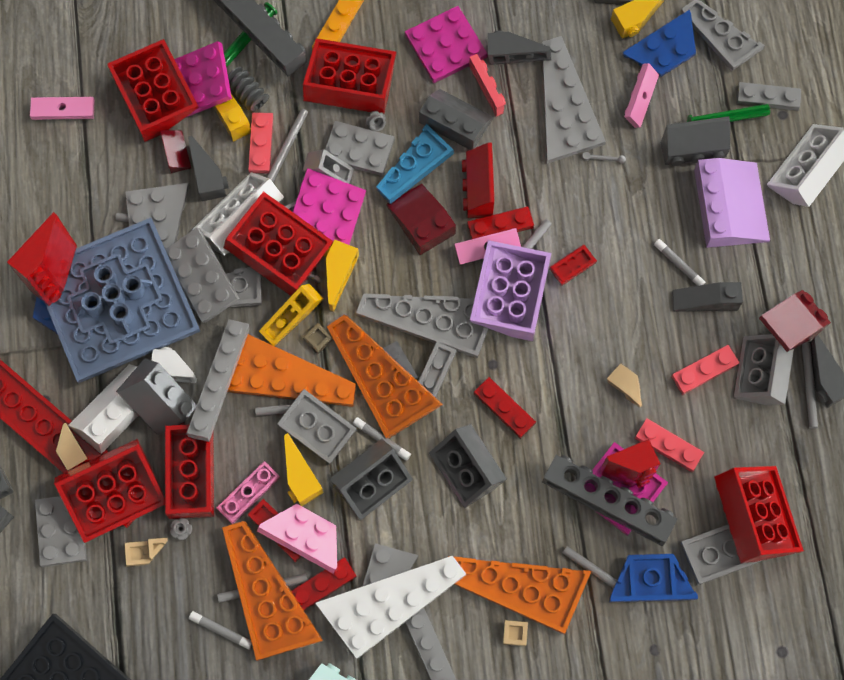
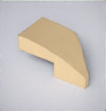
[607,364,642,407]
[56,423,87,470]
[124,538,168,567]

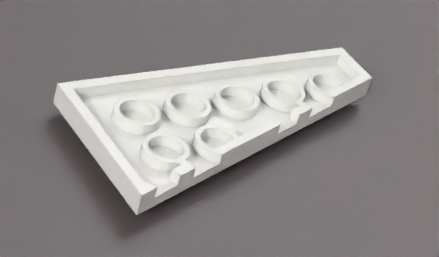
[316,556,466,659]

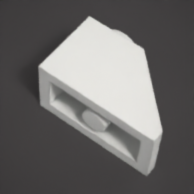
[151,347,197,383]

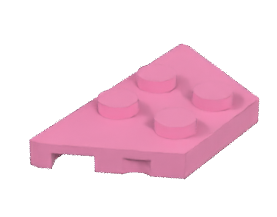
[257,504,337,573]

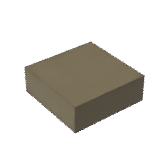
[303,323,333,354]

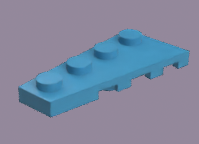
[376,124,454,204]

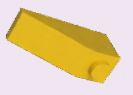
[611,0,665,39]
[214,94,251,142]
[324,240,359,312]
[259,284,324,346]
[284,433,324,506]

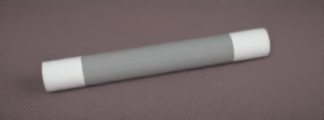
[654,239,706,286]
[353,417,411,461]
[189,611,252,650]

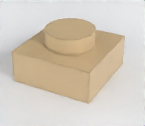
[503,620,528,646]

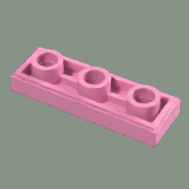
[624,63,659,128]
[30,97,95,120]
[454,228,521,265]
[217,461,280,524]

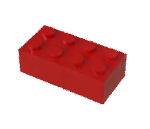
[165,425,214,519]

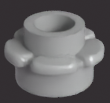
[366,111,386,131]
[170,518,192,540]

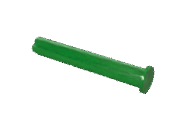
[224,2,277,68]
[687,104,770,122]

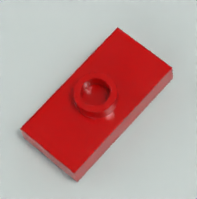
[549,244,597,286]

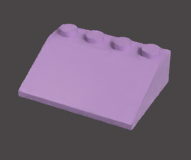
[694,158,770,248]
[470,240,551,341]

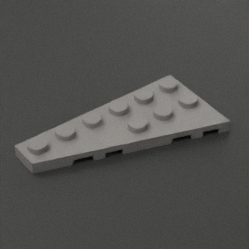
[542,36,606,164]
[126,183,189,289]
[356,294,489,358]

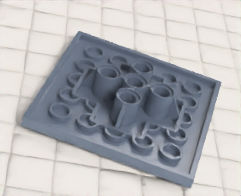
[46,218,200,383]

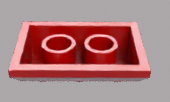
[462,142,494,218]
[599,439,661,488]

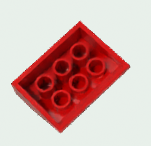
[303,38,396,114]
[107,39,199,142]
[223,191,333,296]
[7,212,77,306]
[54,439,165,543]
[714,466,804,563]

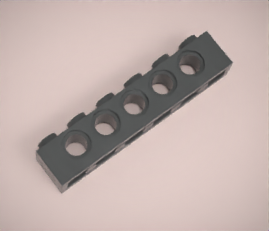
[542,455,677,546]

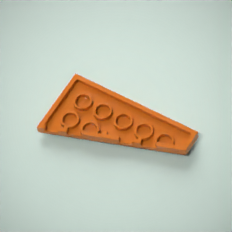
[327,315,443,438]
[227,334,356,407]
[222,521,323,661]
[448,556,591,634]

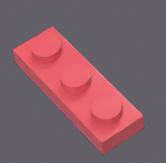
[469,54,506,117]
[248,113,274,174]
[671,345,740,395]
[635,418,704,472]

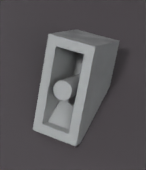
[302,149,354,184]

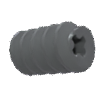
[228,66,269,111]

